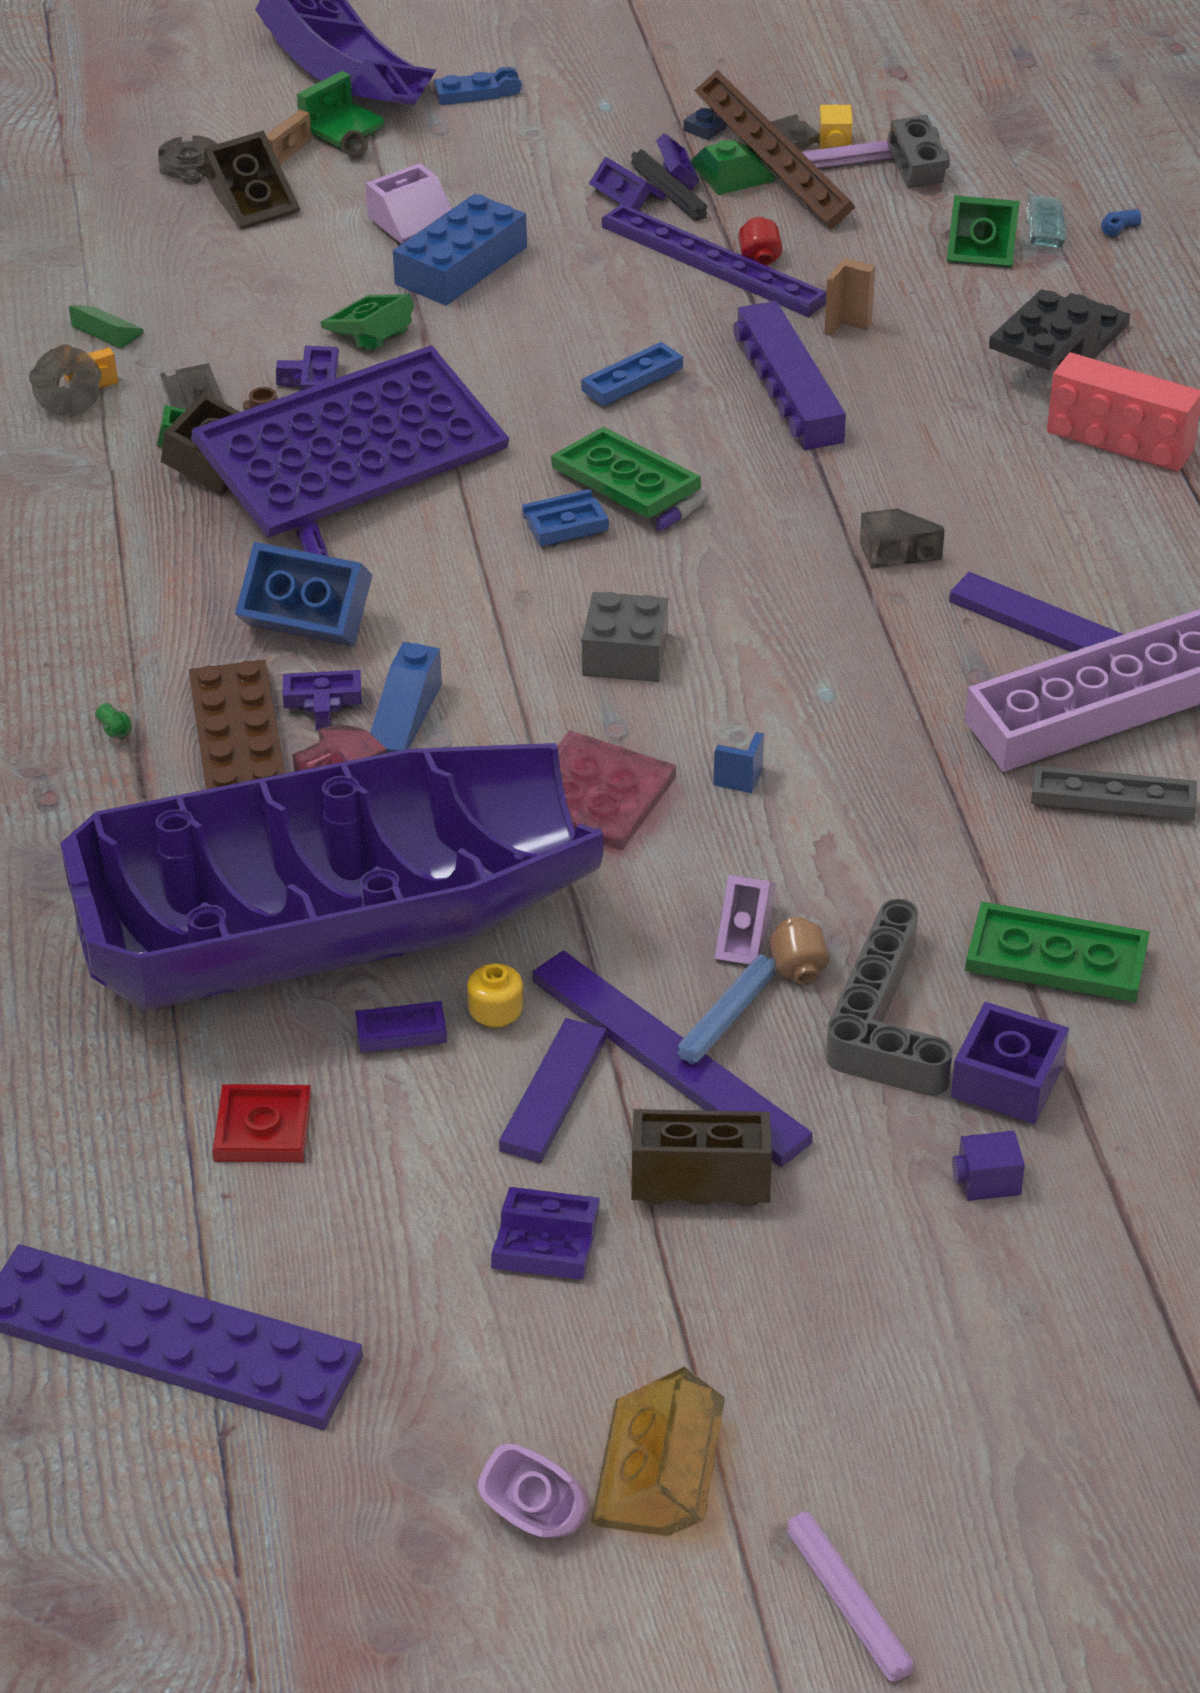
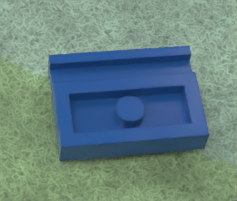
[522,489,609,546]

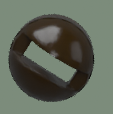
[341,130,368,157]

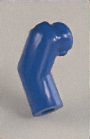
[1101,209,1141,237]

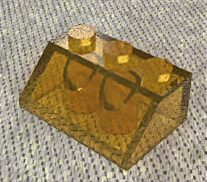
[591,1367,725,1536]

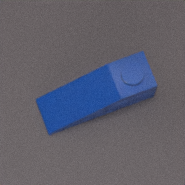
[367,642,442,754]

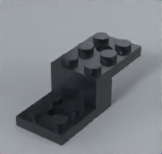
[989,289,1130,371]

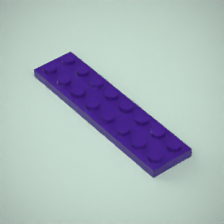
[0,1244,363,1430]

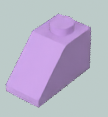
[714,875,776,965]

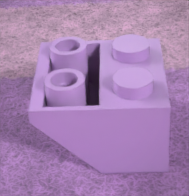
[366,163,452,244]

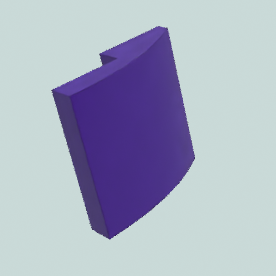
[491,1187,600,1280]

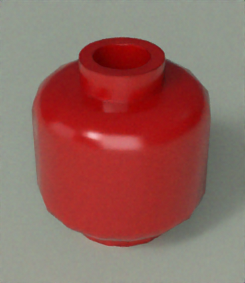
[738,217,783,266]

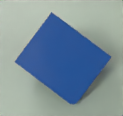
[713,732,764,793]

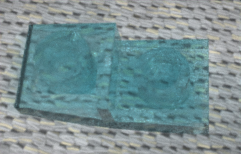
[1027,194,1065,248]

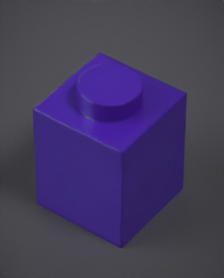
[952,1130,1025,1201]

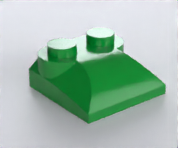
[320,294,414,350]

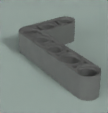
[826,898,953,1096]

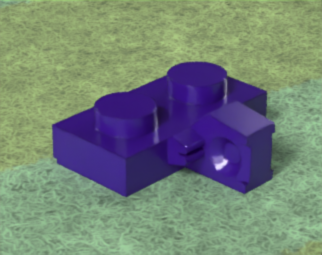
[276,345,339,391]
[283,670,362,730]

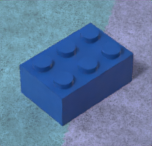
[235,542,373,647]

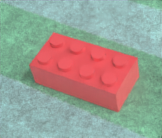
[1047,352,1200,472]

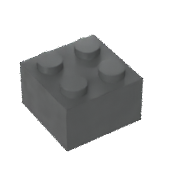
[582,592,668,682]

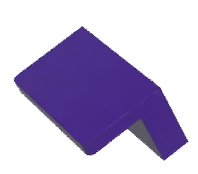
[589,156,666,211]

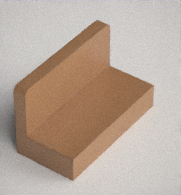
[266,110,311,164]
[824,257,875,335]

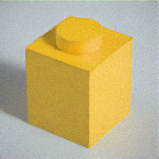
[819,105,852,149]

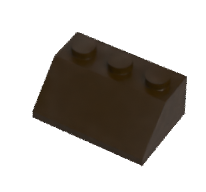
[631,1109,772,1206]

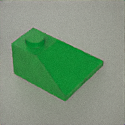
[691,140,775,195]
[947,195,1020,267]

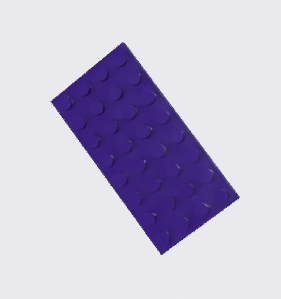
[191,345,510,538]

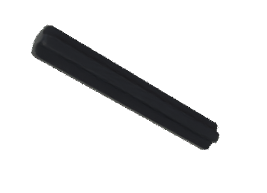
[631,149,708,220]

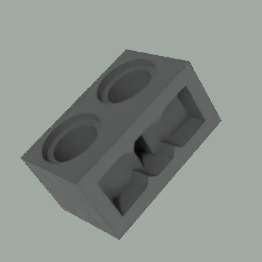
[887,114,950,188]

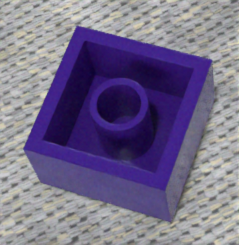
[951,1001,1069,1125]

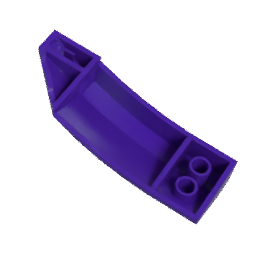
[255,0,437,105]

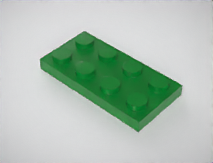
[551,427,701,519]
[965,901,1150,1003]

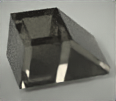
[860,508,945,569]

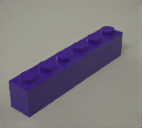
[733,301,846,450]

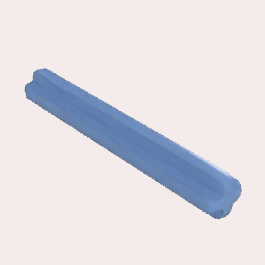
[677,955,776,1064]

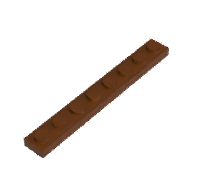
[694,69,856,229]

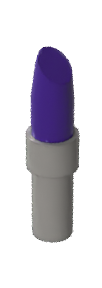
[656,489,709,531]

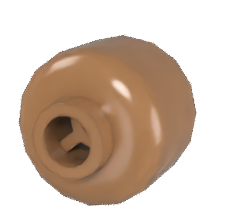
[769,917,830,984]

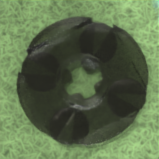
[158,136,217,184]
[29,344,102,417]

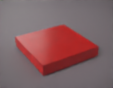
[212,1084,312,1162]

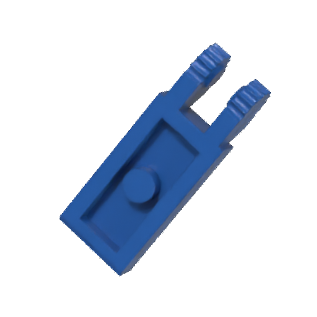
[434,66,522,105]

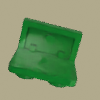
[297,71,384,147]

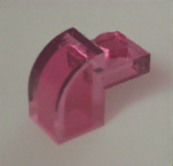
[292,725,387,772]

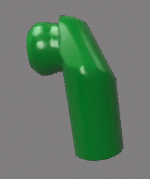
[95,703,132,739]

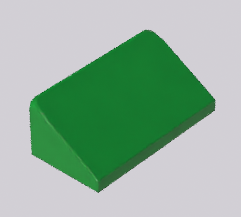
[69,305,144,348]

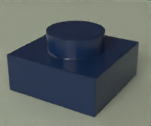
[683,107,727,140]

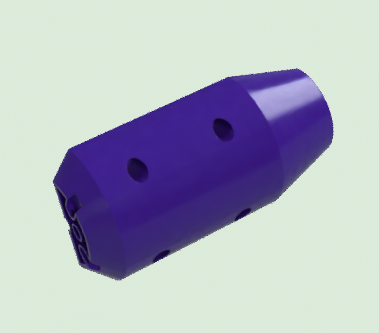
[60,743,603,1011]

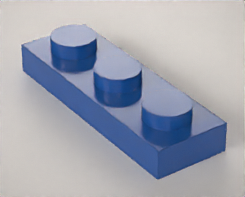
[581,342,683,406]

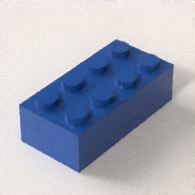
[393,193,527,306]

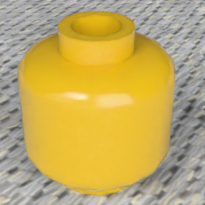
[467,963,524,1028]

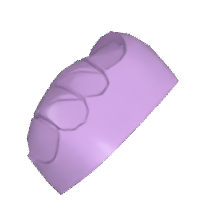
[478,1443,589,1538]

